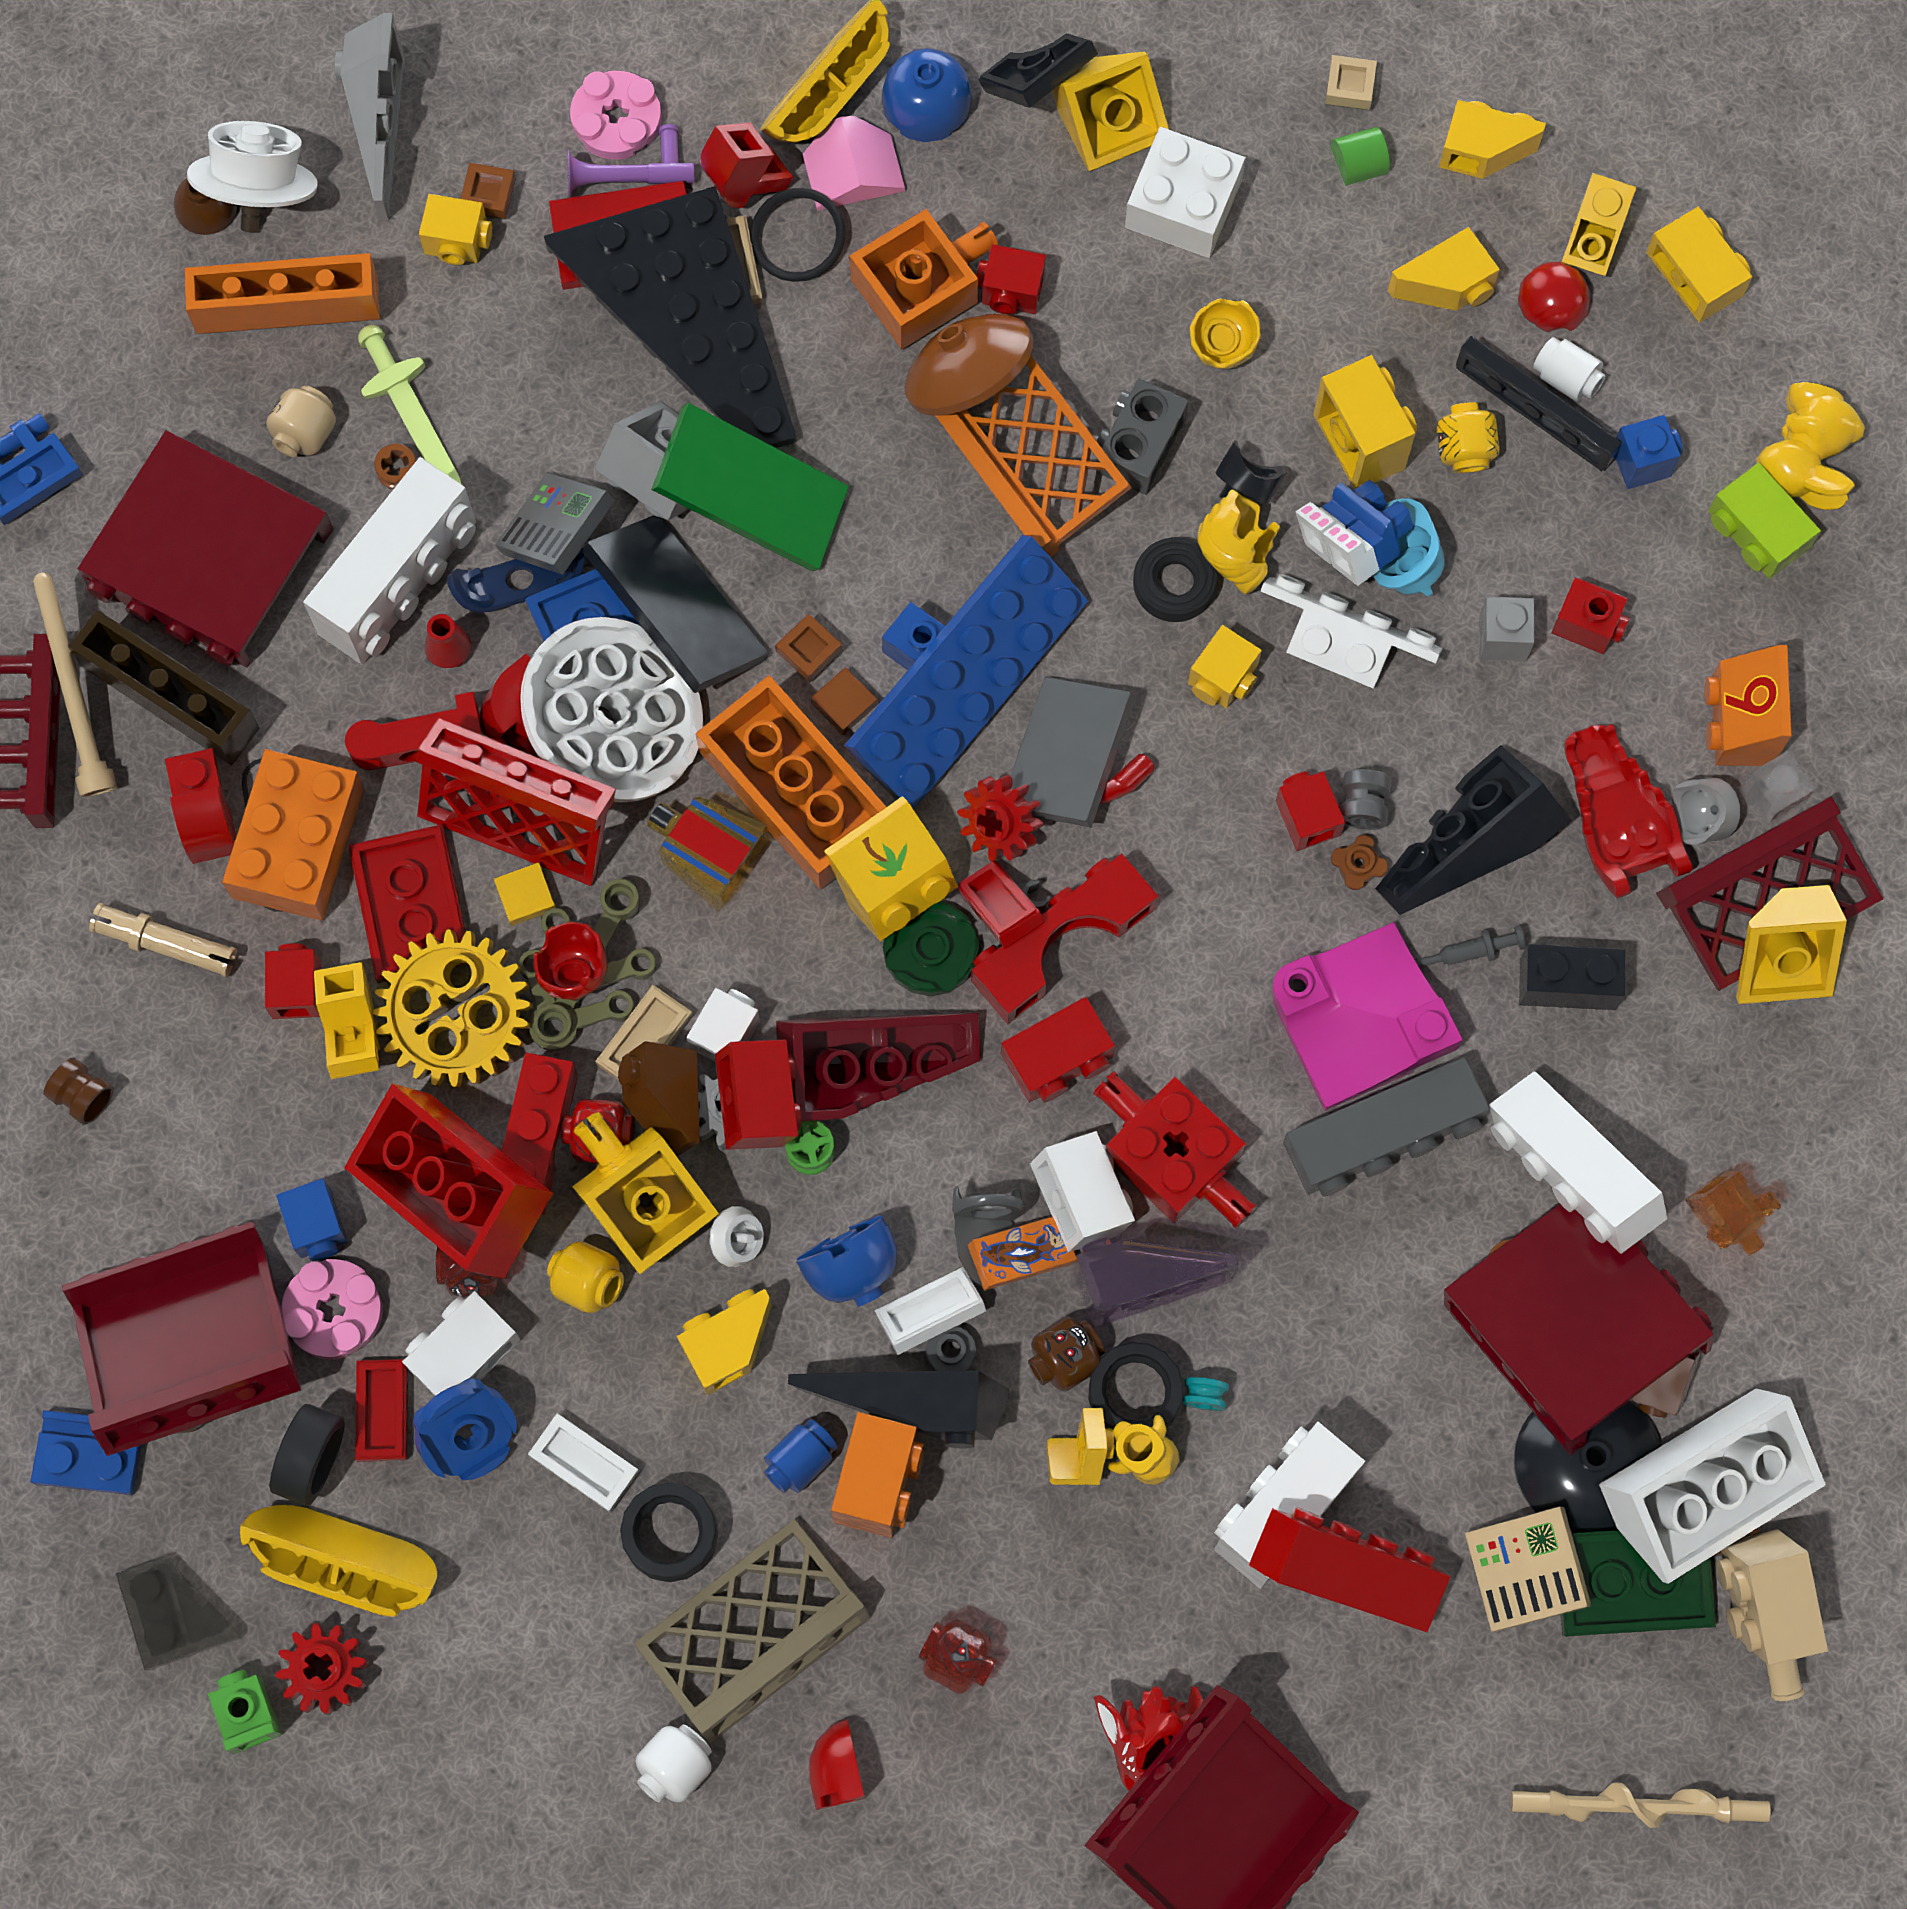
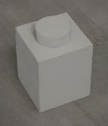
[1479,597,1534,662]

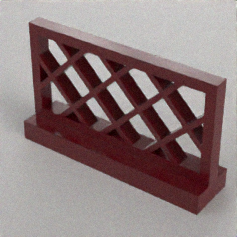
[1656,796,1883,991]

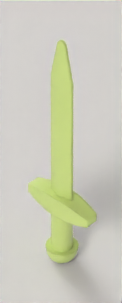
[358,325,462,485]

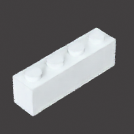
[1489,1071,1667,1254]

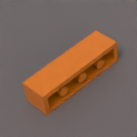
[184,253,380,334]

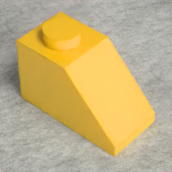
[1387,227,1500,311]

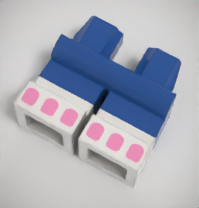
[1295,480,1414,586]

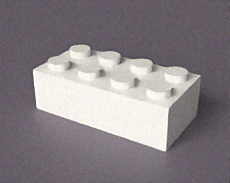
[303,457,476,665]

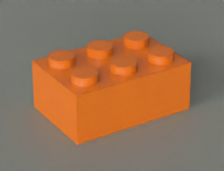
[222,749,364,921]

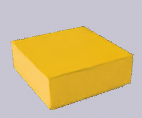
[494,862,555,926]

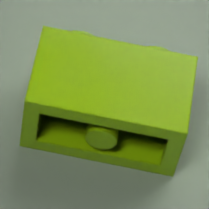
[1708,462,1821,580]

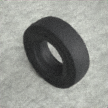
[1133,537,1218,622]

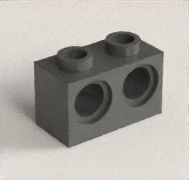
[1093,378,1189,495]

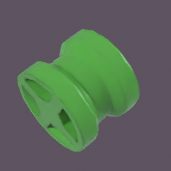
[785,1120,835,1175]

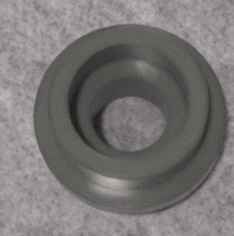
[926,1326,976,1371]

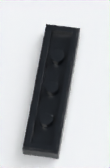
[1456,336,1622,472]

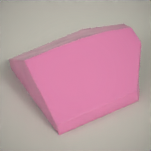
[803,116,905,211]

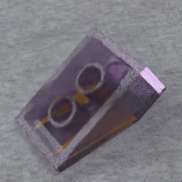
[1073,1237,1239,1329]

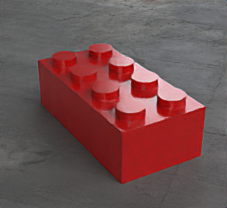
[344,1084,553,1279]

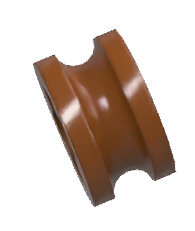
[374,443,416,489]

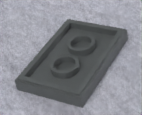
[1011,677,1135,828]

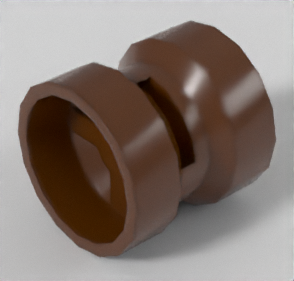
[43,1057,114,1125]

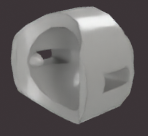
[1673,778,1740,845]

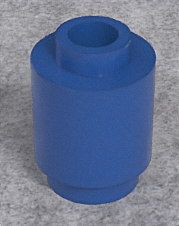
[764,1419,838,1493]

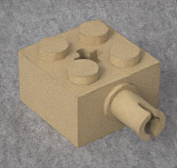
[1717,1529,1828,1701]

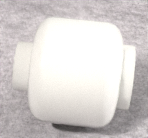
[636,1724,712,1803]

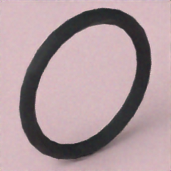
[750,188,845,282]

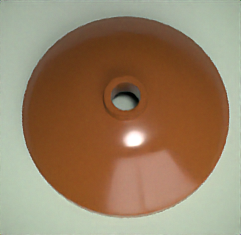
[904,314,1034,416]

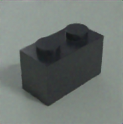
[1519,944,1625,1011]

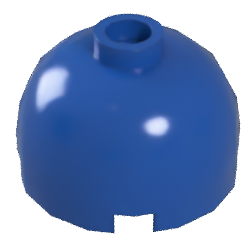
[882,48,972,142]
[796,1215,897,1307]

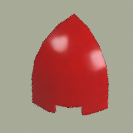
[809,1718,865,1810]

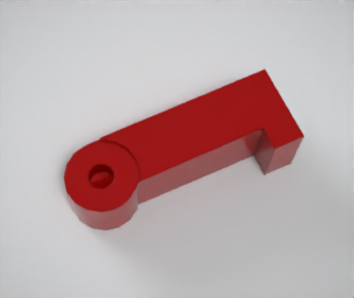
[345,691,483,770]

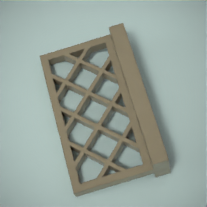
[634,1518,871,1745]

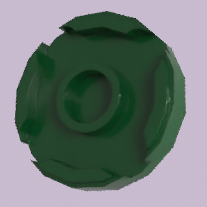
[883,902,979,997]

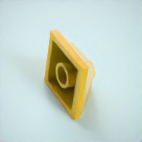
[1052,51,1169,171]
[1736,885,1847,1004]

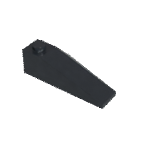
[1375,745,1571,915]
[788,1371,1009,1449]

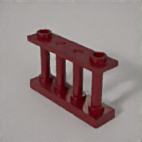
[0,634,61,828]

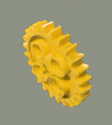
[373,929,533,1088]

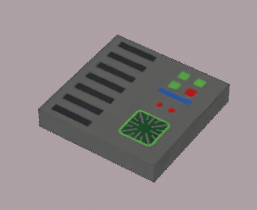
[495,472,615,575]

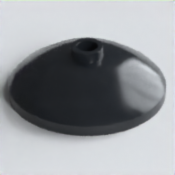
[1514,1401,1662,1533]

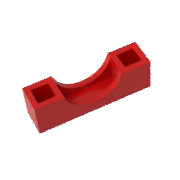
[971,853,1159,1025]

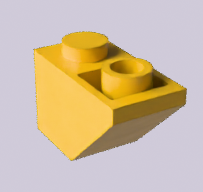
[1439,100,1546,179]
[1562,173,1636,276]
[677,1289,772,1396]

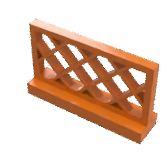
[936,355,1132,557]

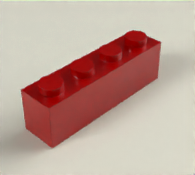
[1249,1507,1451,1633]

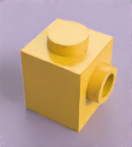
[419,194,493,265]
[1188,625,1262,709]

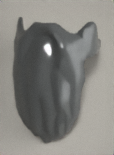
[952,1186,1024,1285]

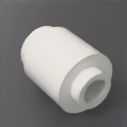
[1533,337,1606,402]

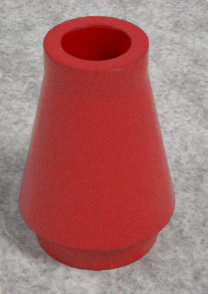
[424,614,471,668]

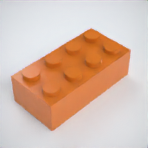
[695,675,886,890]

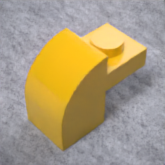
[314,962,381,1079]

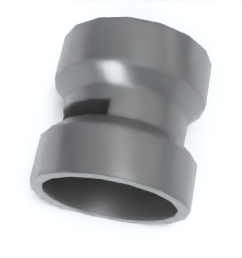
[1340,769,1391,830]

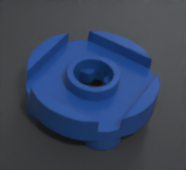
[413,1378,517,1480]

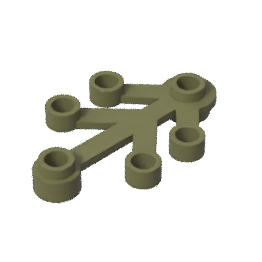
[518,879,656,1051]

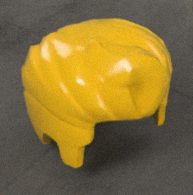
[1197,489,1280,595]

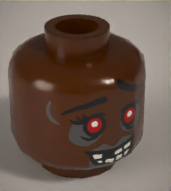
[1028,1317,1105,1392]

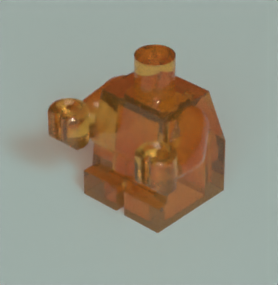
[1685,1171,1781,1256]

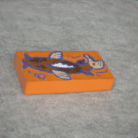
[967,1217,1077,1291]

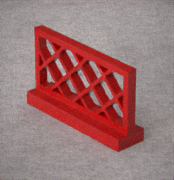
[416,719,616,886]

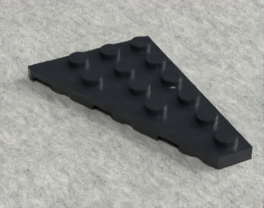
[544,186,797,448]

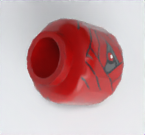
[561,1099,635,1164]

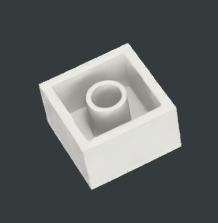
[1125,127,1246,258]

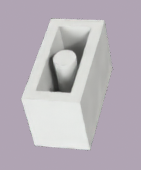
[1030,1131,1135,1252]
[402,1291,521,1396]

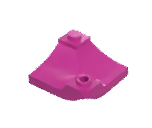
[1272,922,1463,1111]

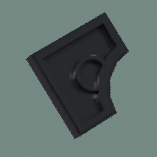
[978,33,1098,108]

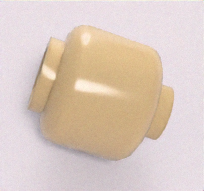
[266,386,336,457]

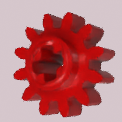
[957,775,1043,861]
[275,1623,369,1715]

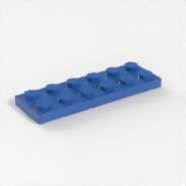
[844,535,1088,810]

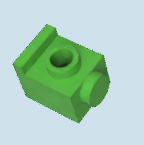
[208,1670,282,1754]

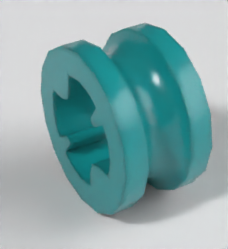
[1182,1377,1229,1411]

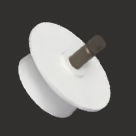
[187,121,318,233]

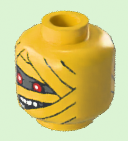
[1437,402,1499,473]

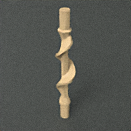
[1510,1783,1771,1828]

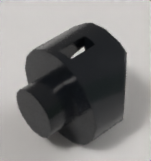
[1215,440,1287,505]

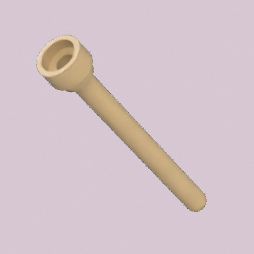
[33,572,118,797]

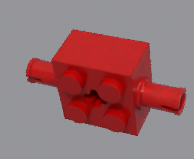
[1093,1071,1257,1229]

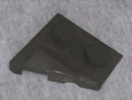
[116,1557,241,1671]

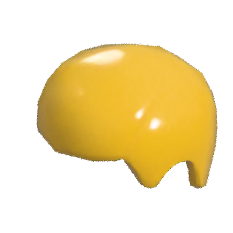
[1189,298,1261,369]

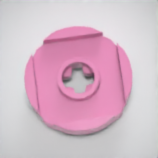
[570,71,662,160]
[281,1259,383,1360]

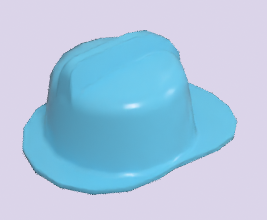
[1373,498,1445,597]

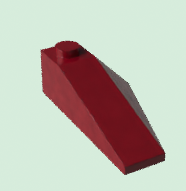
[776,1012,980,1121]

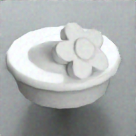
[710,1206,764,1267]

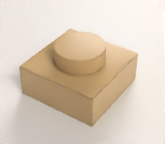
[1325,55,1377,110]

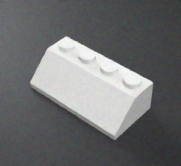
[1599,1388,1826,1584]

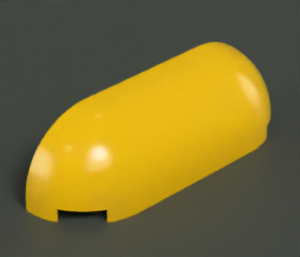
[760,0,890,143]
[240,1505,437,1617]

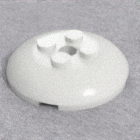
[521,617,703,802]

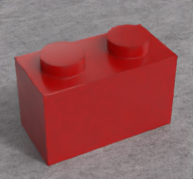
[1000,997,1115,1103]
[715,1040,801,1150]

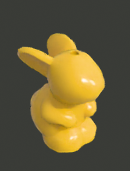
[1756,382,1865,510]

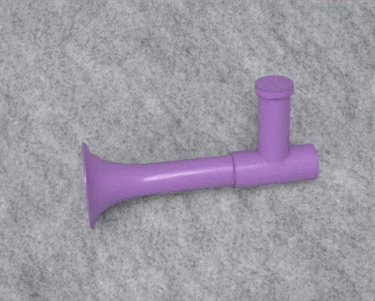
[567,124,694,198]

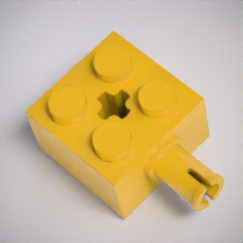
[572,1112,719,1274]

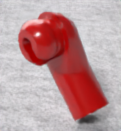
[1100,754,1154,804]

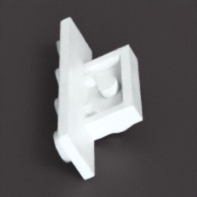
[1261,574,1443,689]

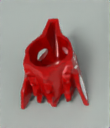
[1094,1686,1204,1792]

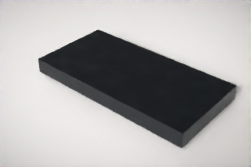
[582,515,769,693]

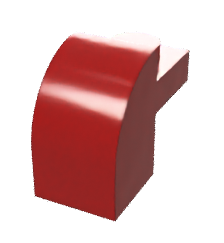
[700,122,793,208]
[480,653,539,758]
[165,748,236,864]

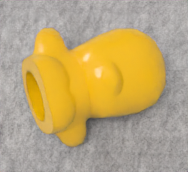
[1108,1415,1179,1485]

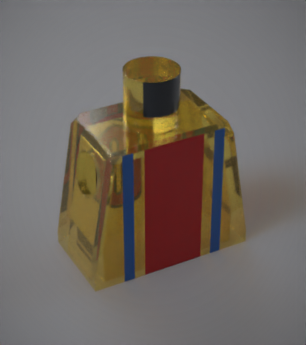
[647,797,769,911]

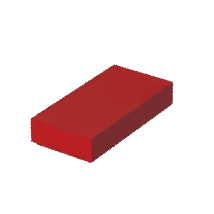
[957,860,1045,949]
[355,1359,408,1462]

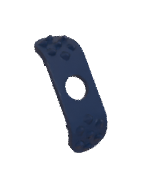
[447,547,584,613]

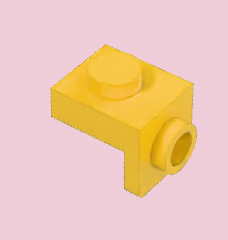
[1046,1408,1114,1485]

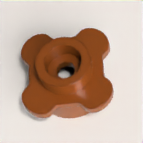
[1331,835,1388,890]

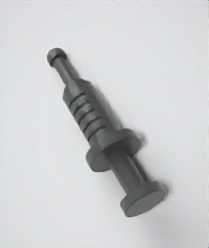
[1414,925,1526,969]

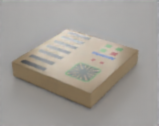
[1465,1507,1591,1632]

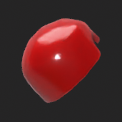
[1518,262,1591,332]
[534,921,608,1001]

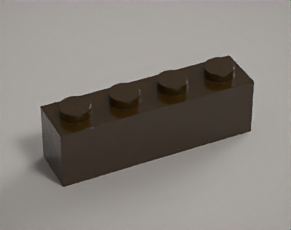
[68,610,260,766]

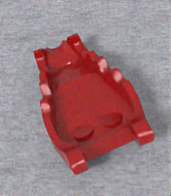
[1564,724,1693,899]

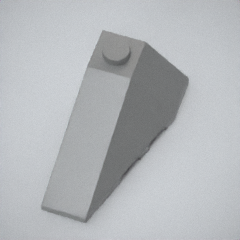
[335,13,405,221]

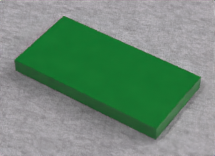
[651,403,849,571]

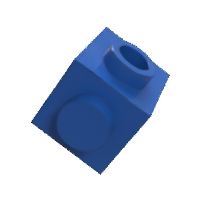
[1615,414,1683,490]
[882,601,945,670]

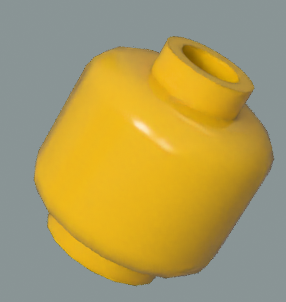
[547,1241,624,1314]

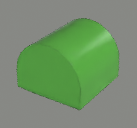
[1331,126,1390,186]

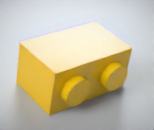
[1646,206,1753,323]

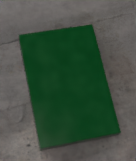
[1560,1530,1716,1637]

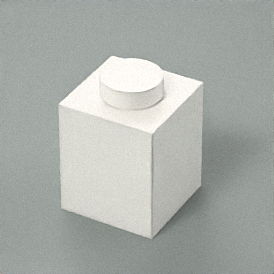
[687,988,760,1062]

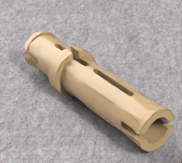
[89,903,237,977]

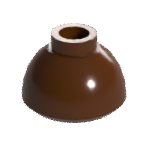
[174,178,238,235]

